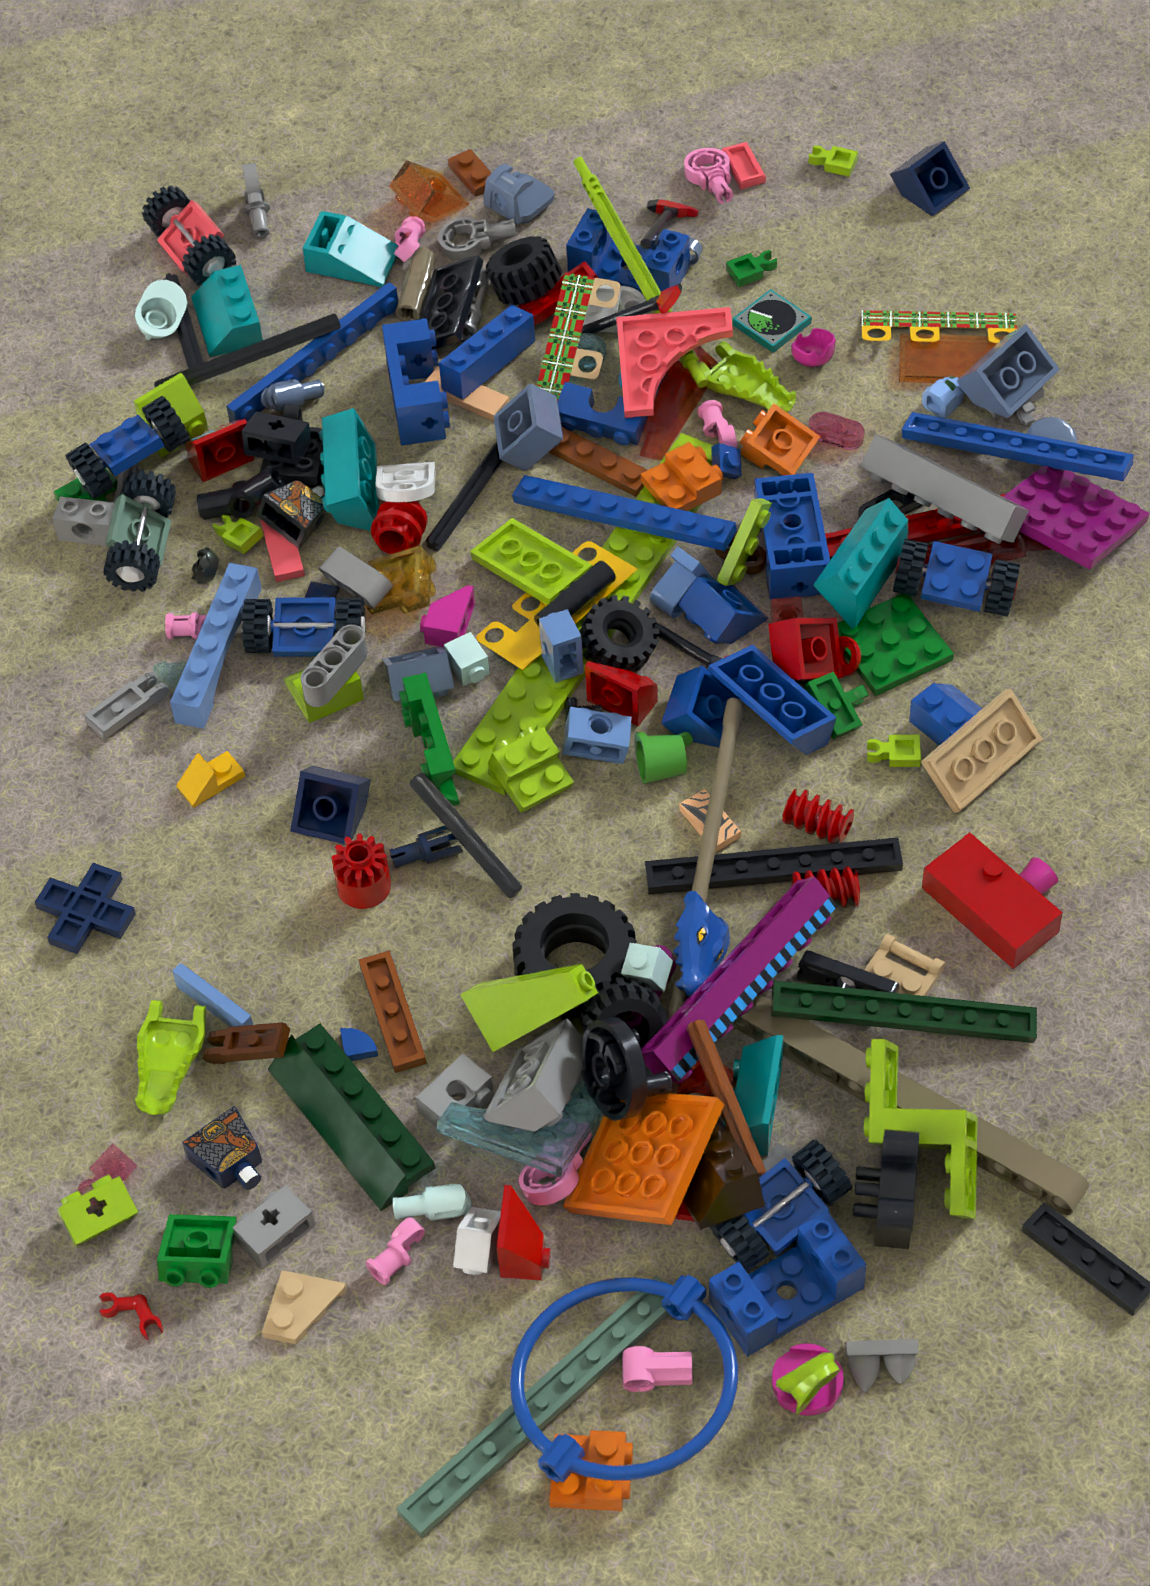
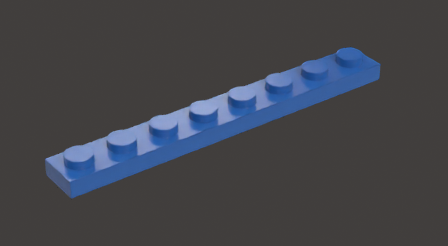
[226,282,398,423]
[902,412,1133,481]
[512,475,737,551]

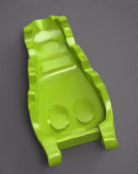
[698,341,796,412]
[135,1000,206,1115]

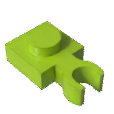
[808,145,858,177]
[212,515,264,554]
[866,734,921,767]

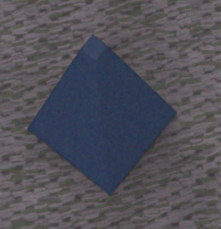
[305,581,340,598]

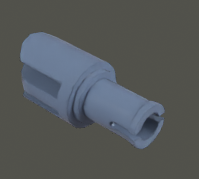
[261,379,325,411]

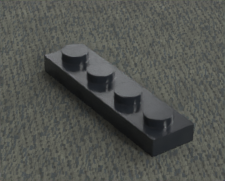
[1022,1202,1150,1316]

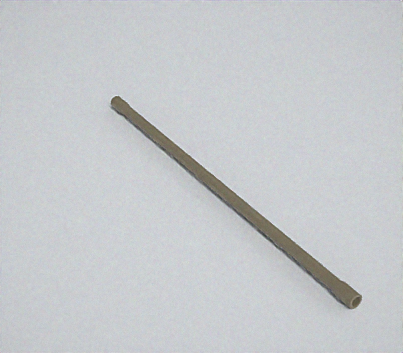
[667,698,745,1020]

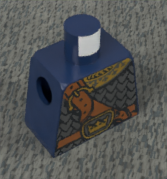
[182,1106,262,1190]

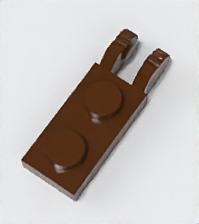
[203,1022,290,1064]

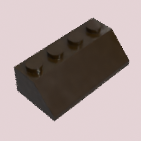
[682,1117,765,1230]

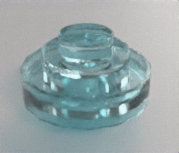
[577,333,607,370]

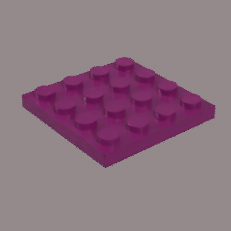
[1003,466,1150,569]

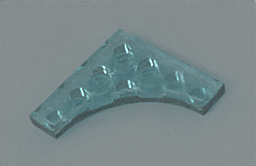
[436,1078,602,1177]

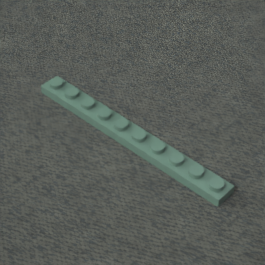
[396,1275,669,1538]

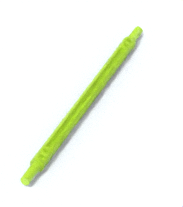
[573,157,708,388]

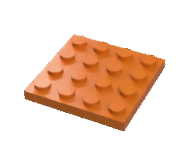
[563,1093,724,1225]

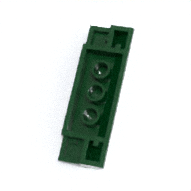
[268,1023,435,1211]

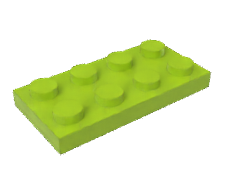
[470,518,592,605]

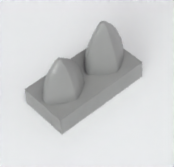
[844,1339,919,1392]

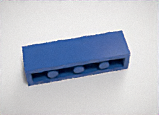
[439,305,535,400]

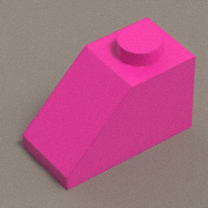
[420,585,475,647]

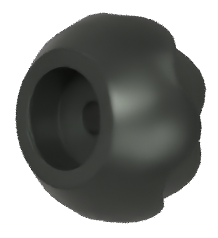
[191,547,219,584]

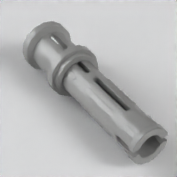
[461,269,490,341]

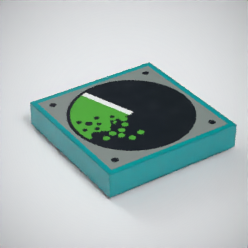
[732,289,812,353]

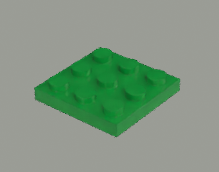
[837,594,954,696]

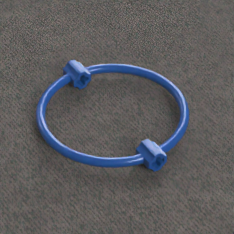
[510,1275,738,1482]

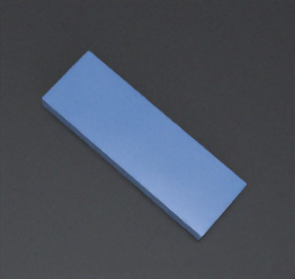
[172,963,253,1027]

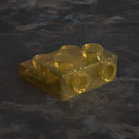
[366,546,436,614]

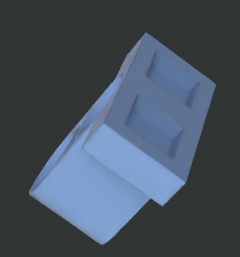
[649,546,714,619]

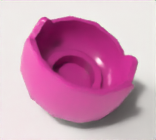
[791,328,836,367]

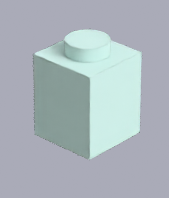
[444,632,490,686]
[621,943,673,992]

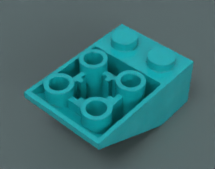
[302,211,398,287]

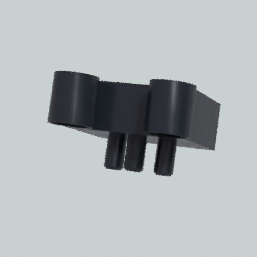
[852,1129,919,1249]

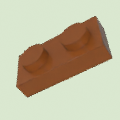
[448,149,492,197]

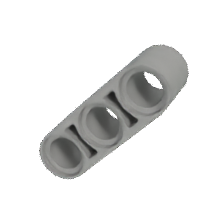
[319,546,393,609]
[301,625,368,707]

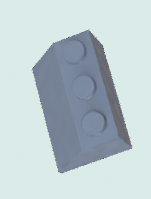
[957,324,1060,418]

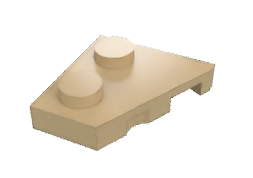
[262,1270,347,1345]

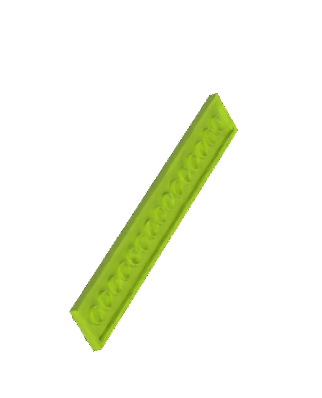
[453,433,714,795]

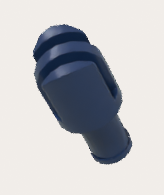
[389,825,463,869]

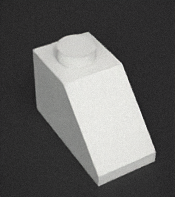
[453,1207,501,1275]

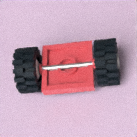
[142,186,236,286]

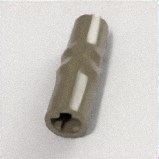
[396,248,435,321]

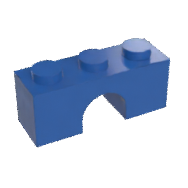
[557,382,648,445]

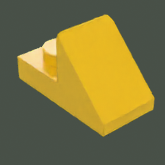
[176,751,245,808]

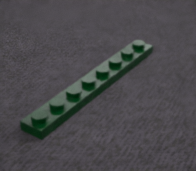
[771,980,1037,1043]

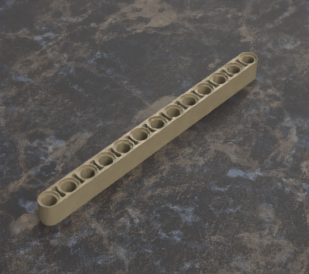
[731,994,1089,1215]

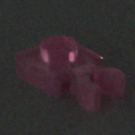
[77,1143,138,1206]

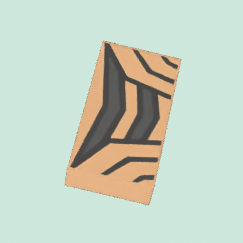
[679,789,741,852]

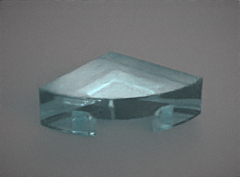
[153,661,187,689]

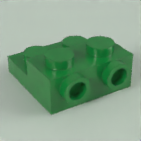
[157,1214,237,1288]

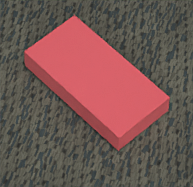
[722,142,766,189]

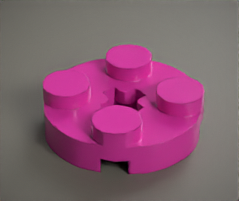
[772,1343,844,1416]

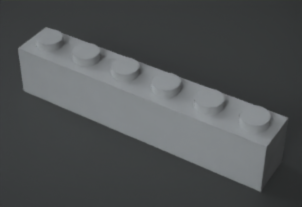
[861,434,1029,544]

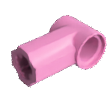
[622,1346,692,1392]

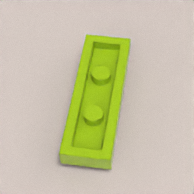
[716,498,772,586]

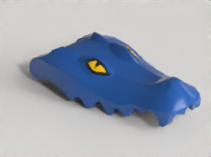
[673,891,730,996]

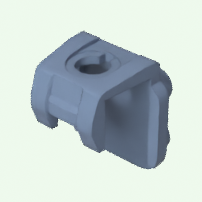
[484,163,555,225]

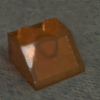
[389,160,470,223]

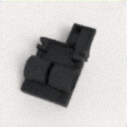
[260,404,324,486]

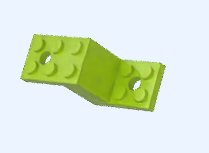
[864,1039,978,1219]

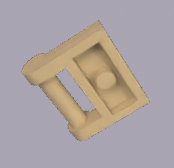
[865,933,946,996]

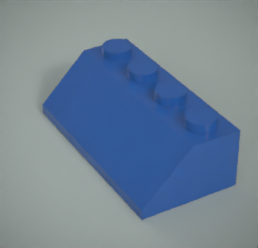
[708,644,837,756]

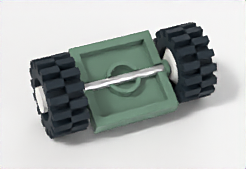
[103,470,176,592]

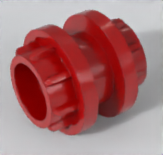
[371,500,428,556]

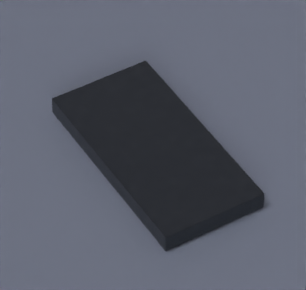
[419,255,484,349]

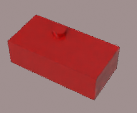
[922,832,1063,969]

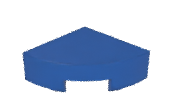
[340,1028,378,1061]

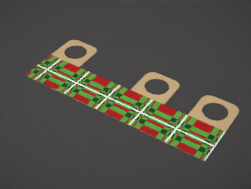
[536,273,621,402]

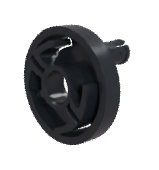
[581,1017,673,1121]

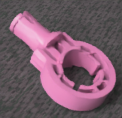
[684,148,733,204]
[518,1124,592,1205]

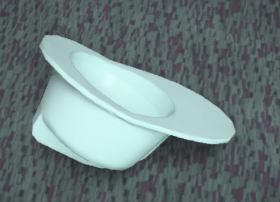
[135,280,187,341]

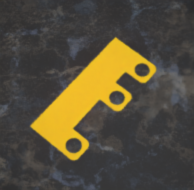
[476,541,638,670]

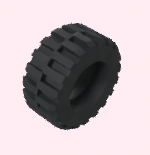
[513,893,637,1021]

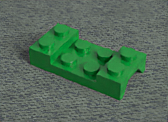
[399,672,460,806]

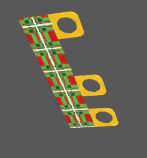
[862,310,1017,343]

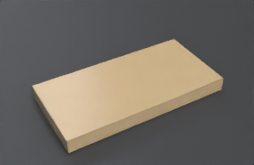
[921,689,1043,813]

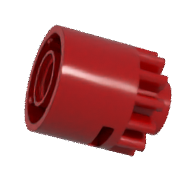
[331,833,391,909]

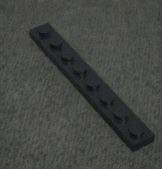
[645,837,903,895]

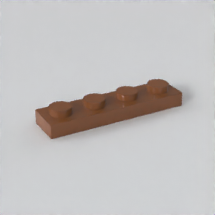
[548,427,647,497]
[358,950,427,1073]

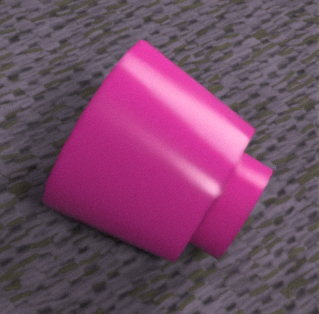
[1019,857,1058,894]

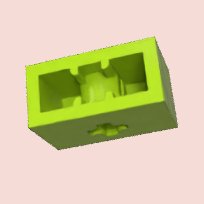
[57,1175,138,1247]

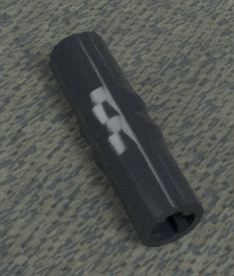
[534,560,616,627]

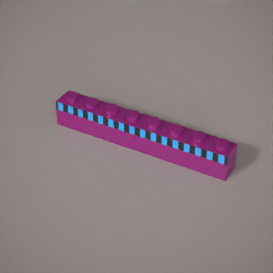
[641,876,838,1084]

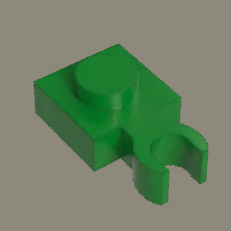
[726,250,777,287]

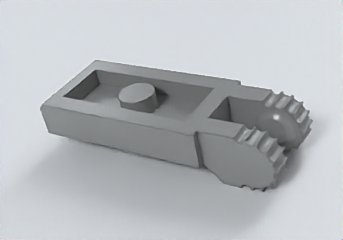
[84,672,169,740]

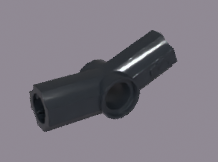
[197,467,285,520]

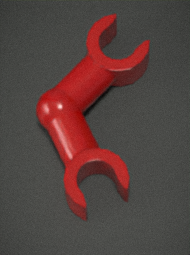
[99,1292,164,1340]

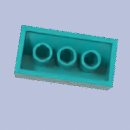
[319,408,380,531]
[814,498,908,628]

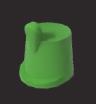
[634,732,693,784]

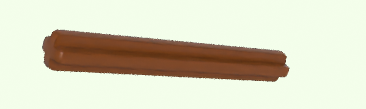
[687,1020,766,1177]

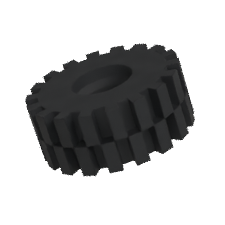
[579,595,659,672]

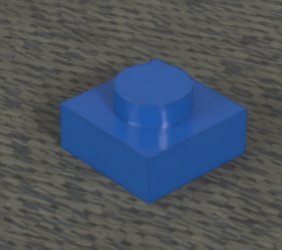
[711,443,742,479]

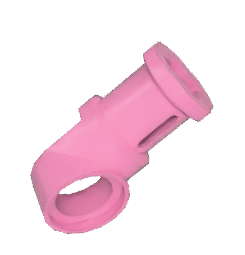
[394,216,425,262]
[697,400,738,448]
[165,613,207,639]
[365,1217,425,1286]

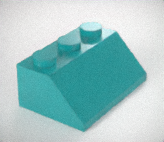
[191,265,263,357]
[724,1035,783,1156]

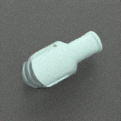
[393,1184,472,1221]

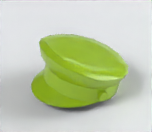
[776,1352,840,1415]

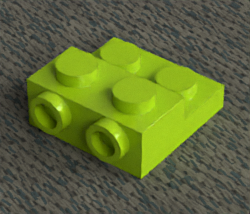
[487,727,574,813]

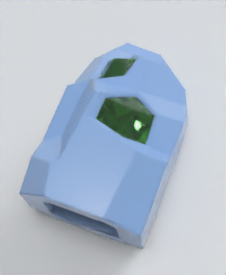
[922,376,965,418]

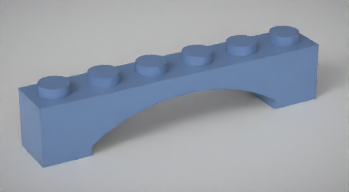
[170,563,262,729]

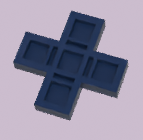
[35,863,136,954]

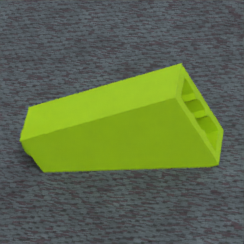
[460,964,598,1052]

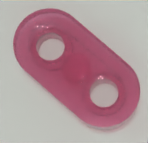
[809,412,865,449]

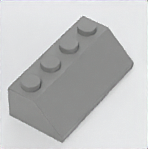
[484,1018,583,1131]

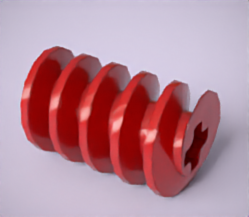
[782,789,854,844]
[792,866,860,908]

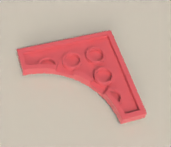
[617,307,733,418]

